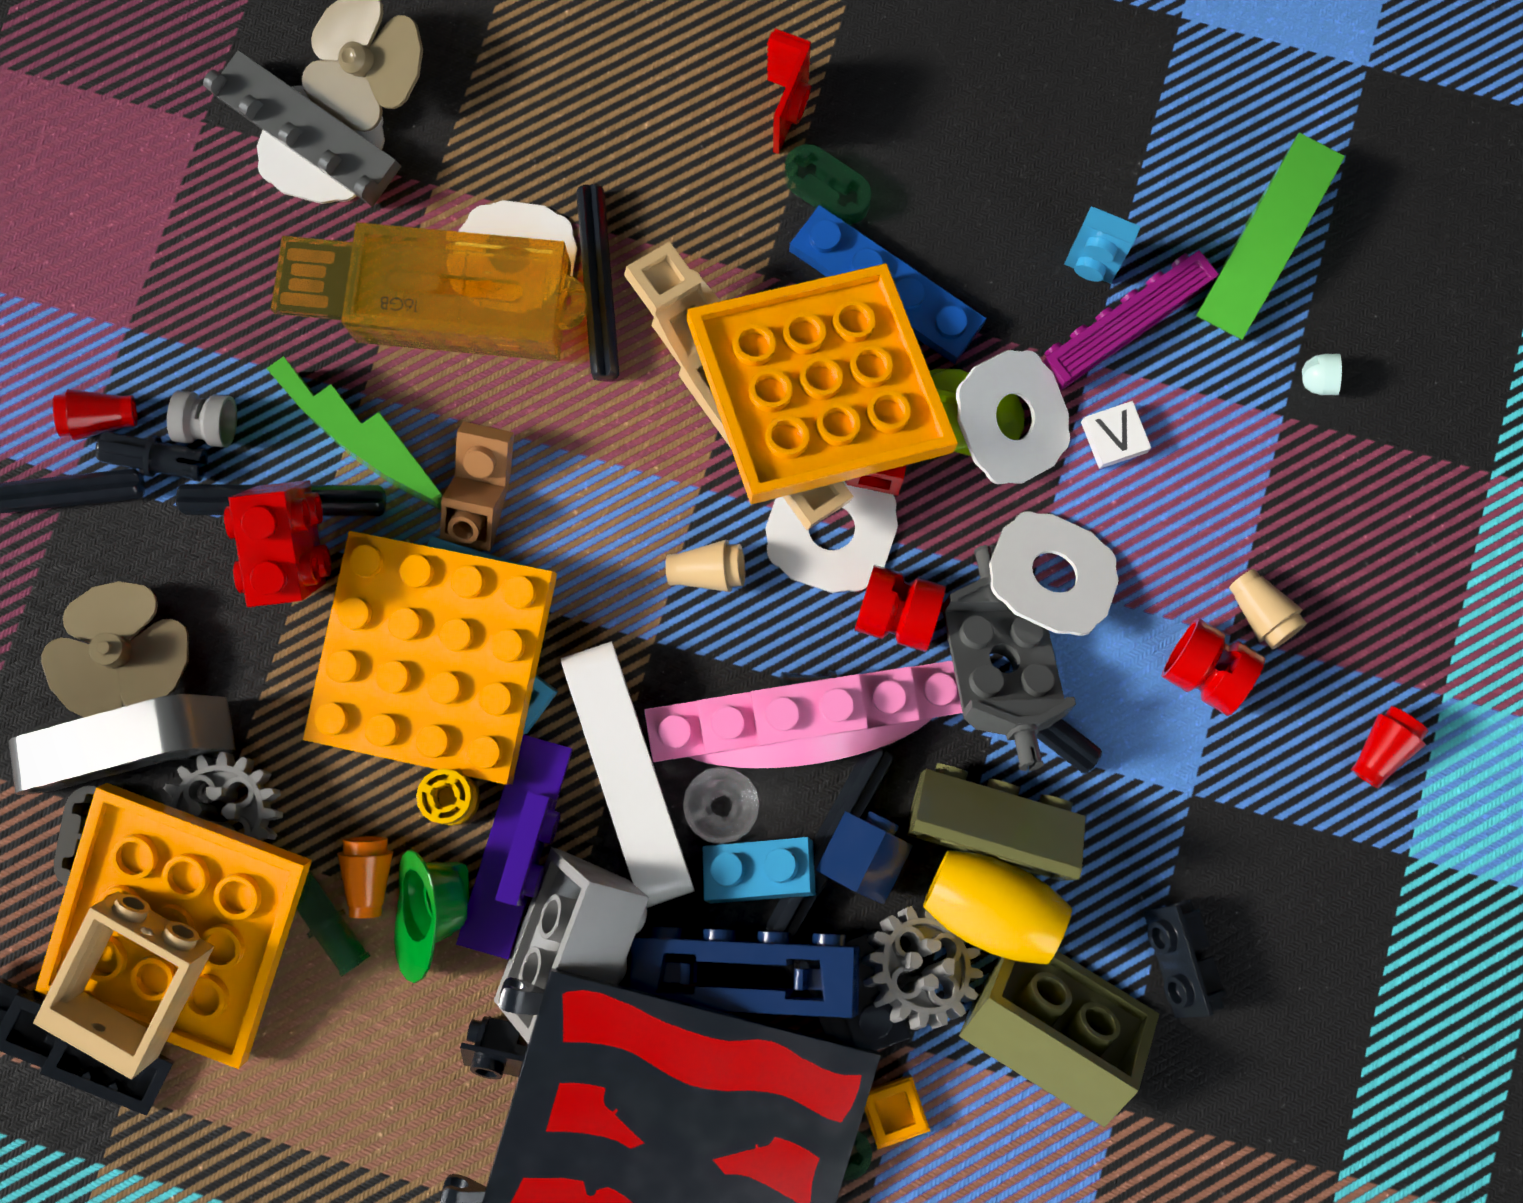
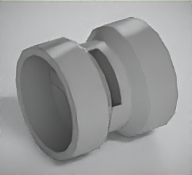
[167,390,237,448]

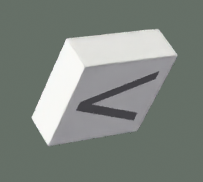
[1081,401,1151,469]

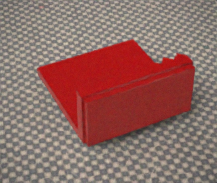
[767,28,811,154]

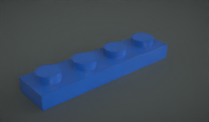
[789,205,986,364]

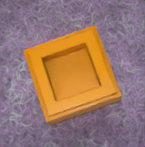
[864,1075,930,1149]

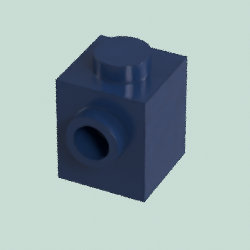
[816,811,913,905]

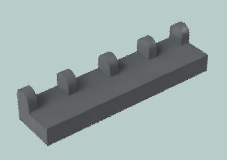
[203,50,402,207]

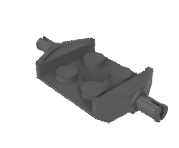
[942,545,1076,771]

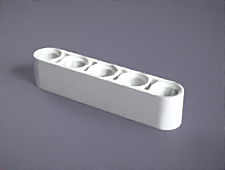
[561,641,695,908]

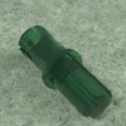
[296,871,371,977]

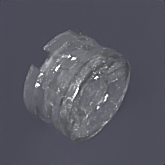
[683,767,760,845]

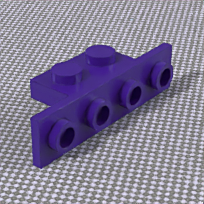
[456,735,573,960]

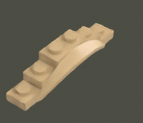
[624,241,854,530]

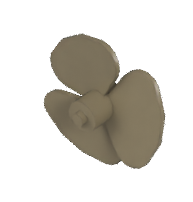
[302,0,423,132]
[41,581,189,718]

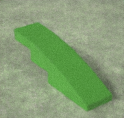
[1195,133,1345,340]
[266,356,443,510]

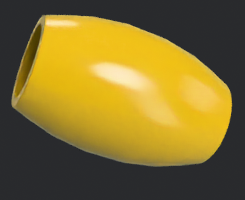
[923,851,1072,964]

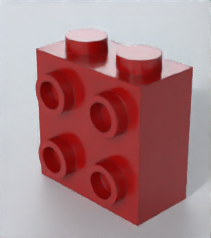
[224,480,331,607]

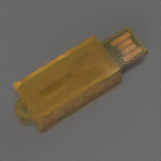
[271,222,588,362]

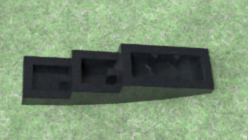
[0,978,174,1116]

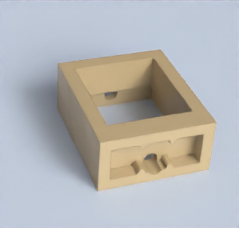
[33,891,215,1080]

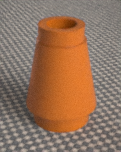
[337,836,393,918]

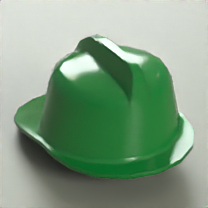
[394,850,470,983]

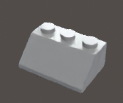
[494,847,649,1043]

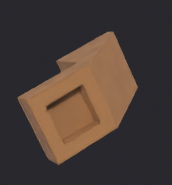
[440,421,514,552]

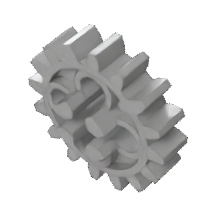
[163,752,283,840]
[861,906,983,1030]

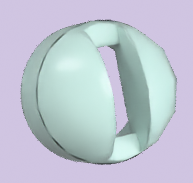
[1302,354,1342,395]

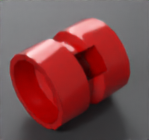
[854,565,946,652]
[1161,618,1266,716]

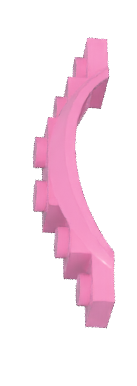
[644,661,963,768]

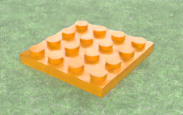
[687,264,958,505]
[303,531,557,785]
[35,783,312,1069]

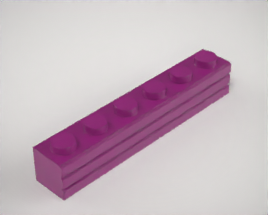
[1043,250,1219,391]

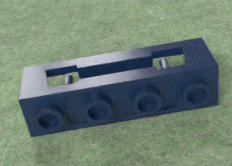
[629,926,860,1018]

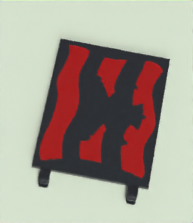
[440,968,881,1203]

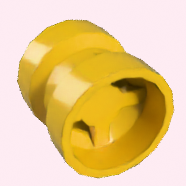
[416,769,480,826]

